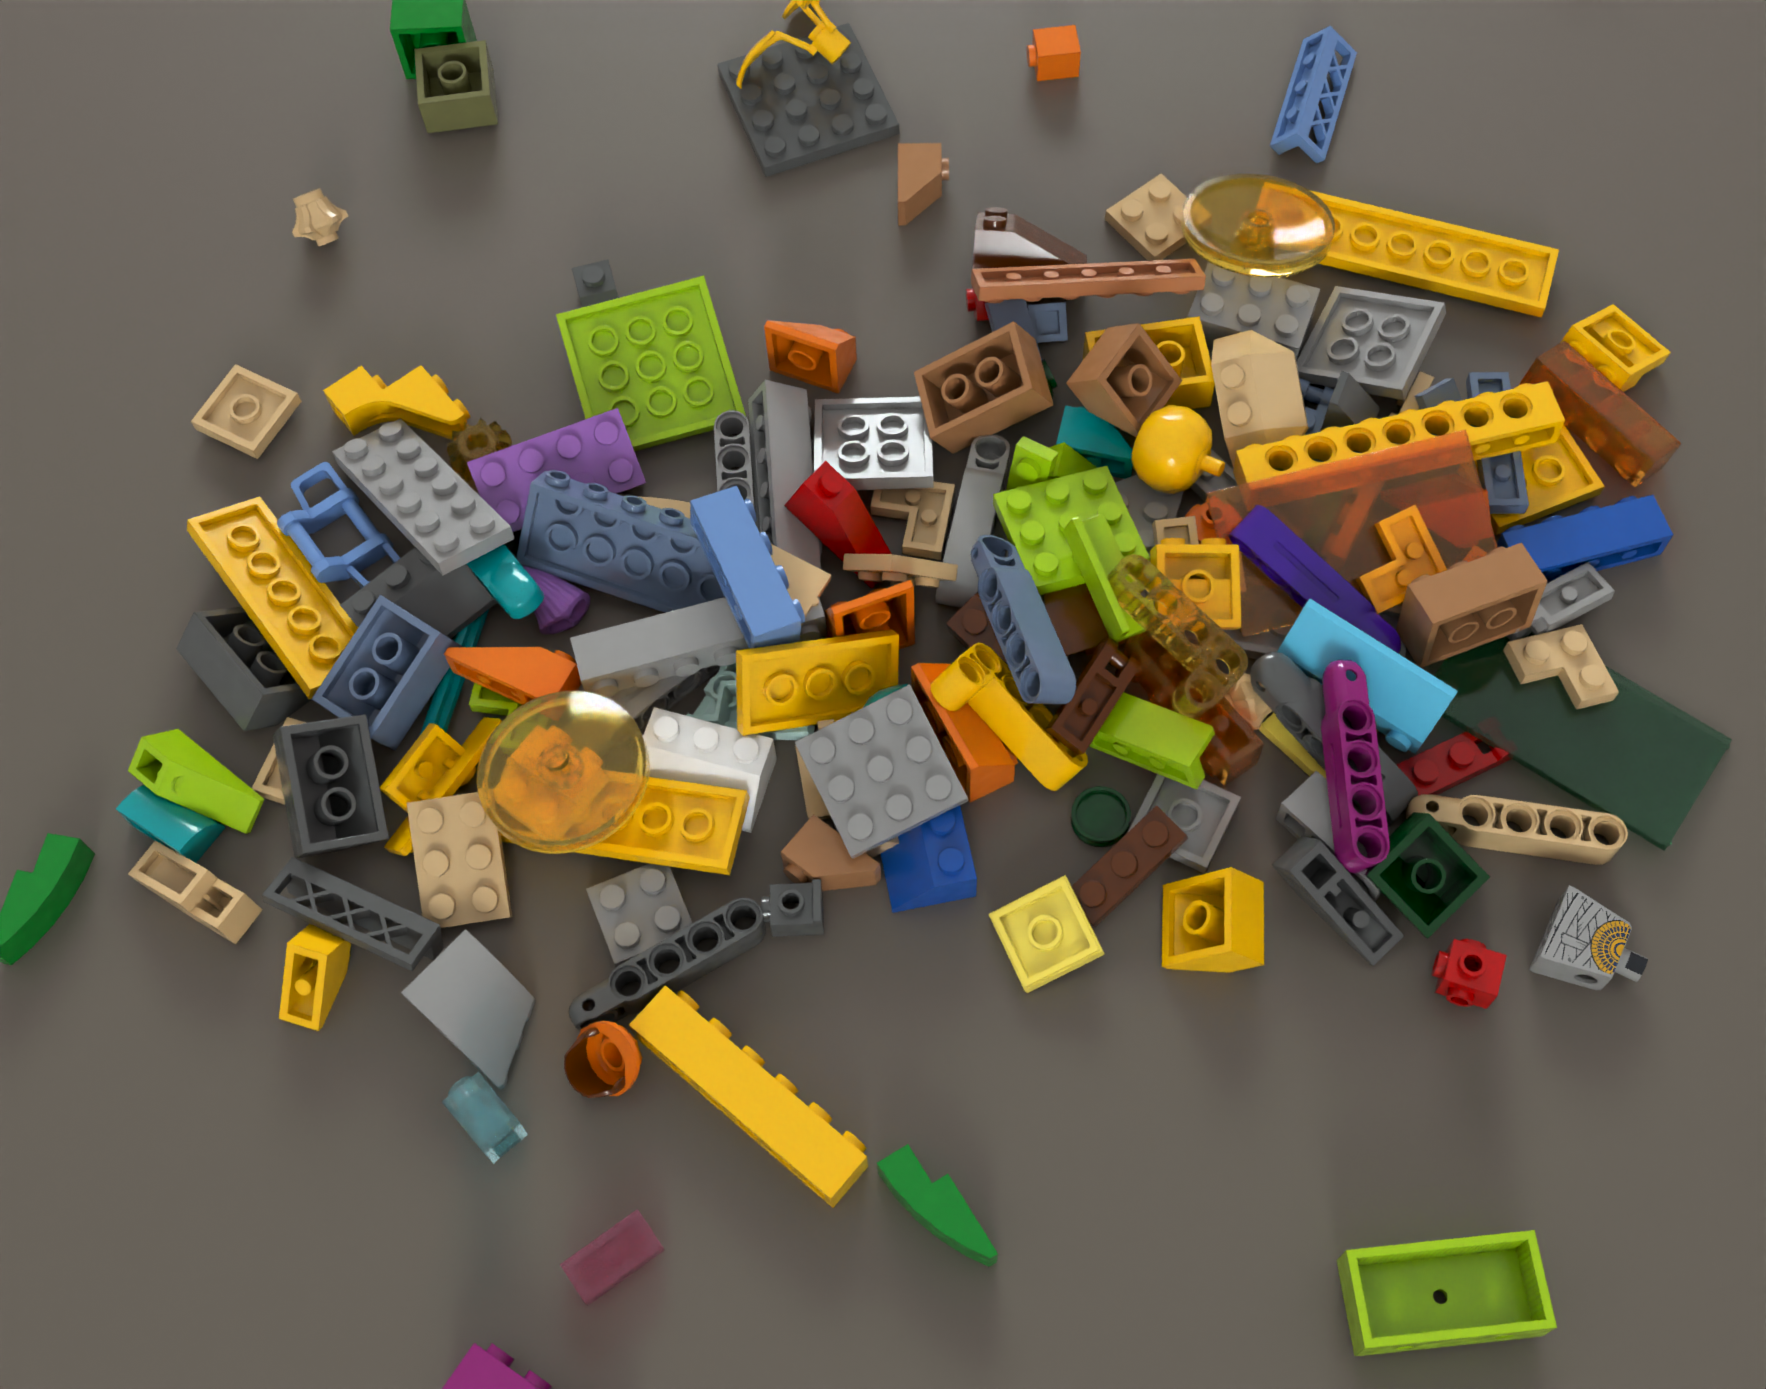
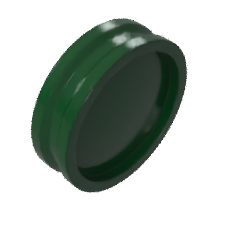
[1071,786,1131,847]

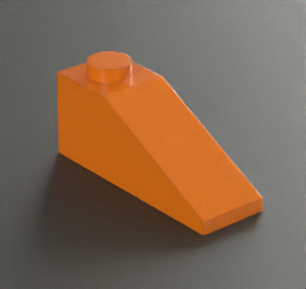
[444,647,582,721]

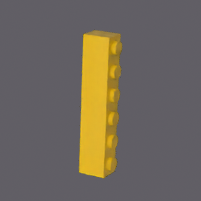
[629,985,868,1208]

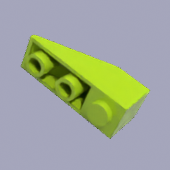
[128,729,265,834]

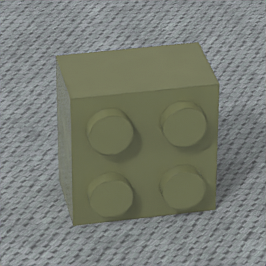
[414,40,498,133]

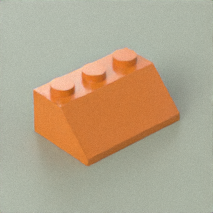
[911,663,1018,803]

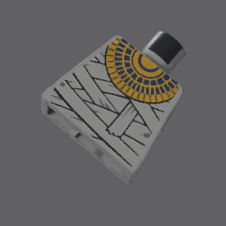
[1529,885,1648,990]

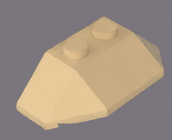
[1211,330,1309,471]

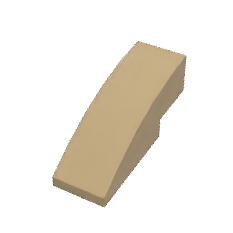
[128,840,263,944]

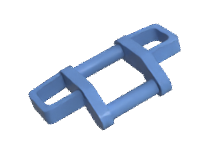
[277,462,400,588]

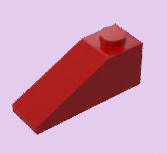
[784,461,892,589]

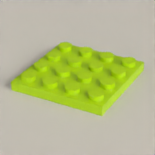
[556,276,746,451]

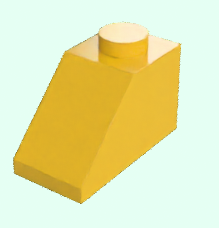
[279,924,351,1031]

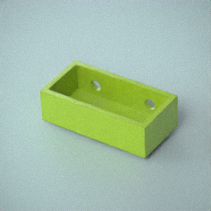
[1336,1230,1557,1357]

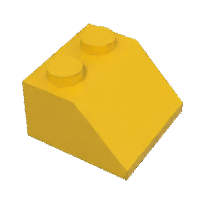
[1162,867,1264,973]

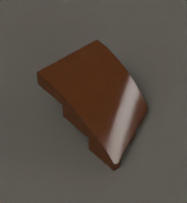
[1044,583,1131,656]

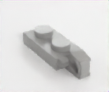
[1506,562,1615,641]

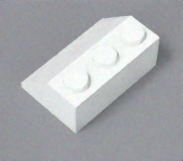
[635,707,777,833]

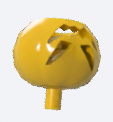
[1131,405,1225,494]

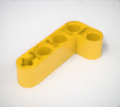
[930,643,1088,791]

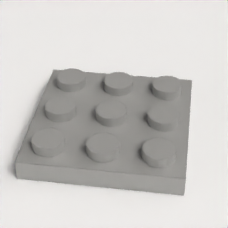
[1296,286,1446,400]
[814,397,934,490]
[795,684,969,859]

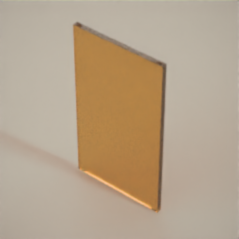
[1206,429,1498,637]

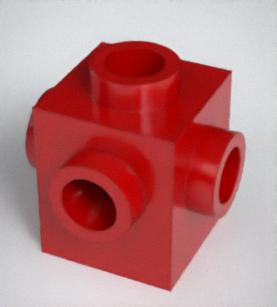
[1431,939,1507,1009]

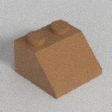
[1066,323,1182,437]

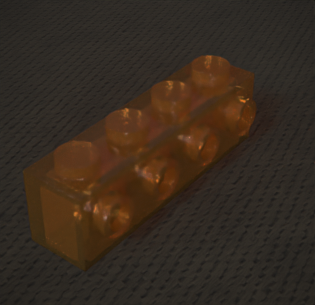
[1519,341,1682,487]
[1124,622,1264,786]

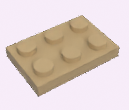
[407,790,513,928]

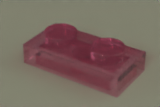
[560,1209,665,1306]

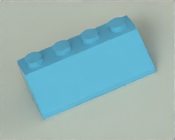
[1277,599,1458,754]

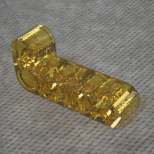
[1107,554,1248,719]

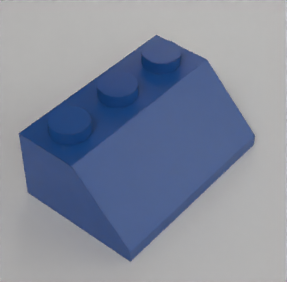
[880,761,977,913]

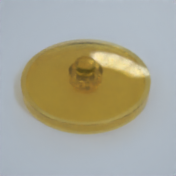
[1181,173,1335,277]
[477,691,650,854]

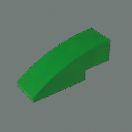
[0,833,95,965]
[877,1144,998,1267]

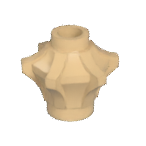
[292,188,348,246]
[1219,670,1272,731]

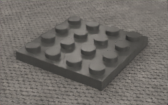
[717,23,900,177]

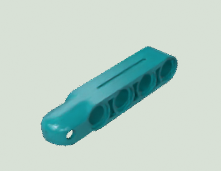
[466,544,545,619]

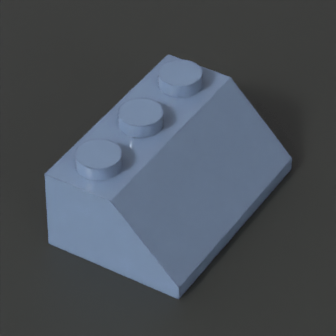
[312,595,463,750]

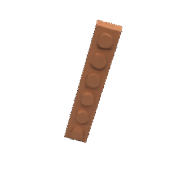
[971,259,1206,304]

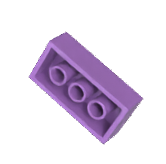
[467,408,646,532]

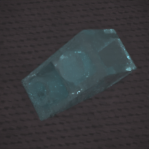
[442,1071,528,1164]

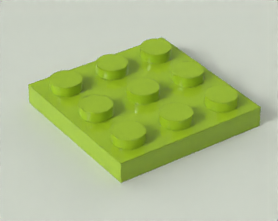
[993,466,1150,595]

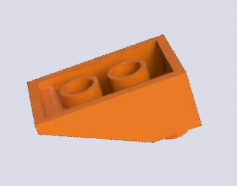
[824,580,915,650]

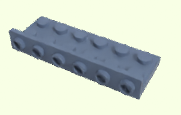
[516,470,725,613]

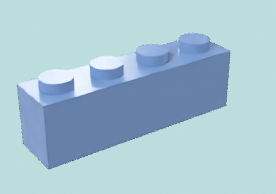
[690,486,805,649]

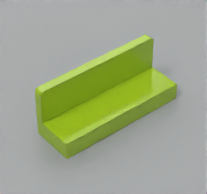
[1063,513,1154,642]
[1089,692,1215,790]

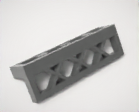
[262,857,444,971]

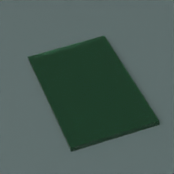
[1434,632,1732,851]

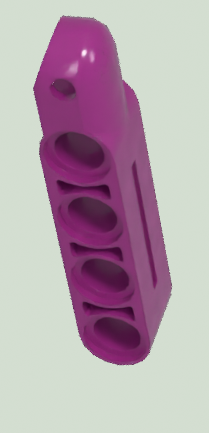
[1321,660,1390,873]

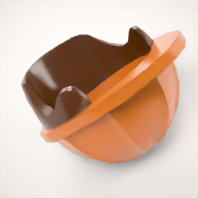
[564,1021,643,1098]

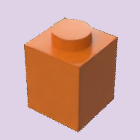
[1026,25,1081,81]

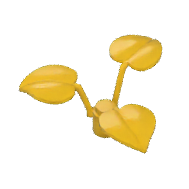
[736,0,851,89]

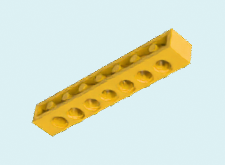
[1233,381,1565,512]

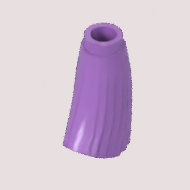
[521,564,590,634]

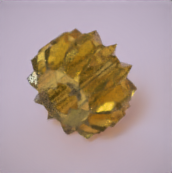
[447,417,512,483]

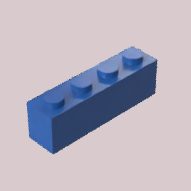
[1494,495,1673,583]

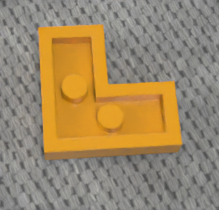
[1356,504,1447,614]

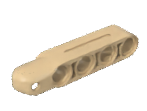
[1406,794,1628,865]

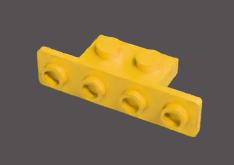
[379,717,506,856]

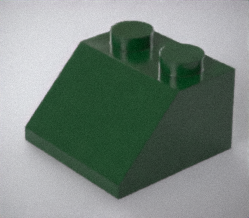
[1364,812,1490,938]

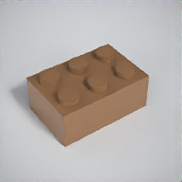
[914,321,1054,454]
[1396,542,1547,668]

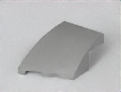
[401,929,536,1090]

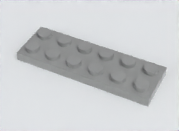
[332,418,514,576]

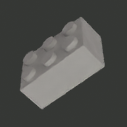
[1187,257,1320,362]

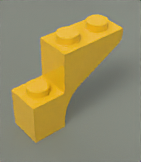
[323,365,472,442]

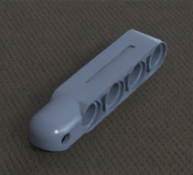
[970,535,1076,704]

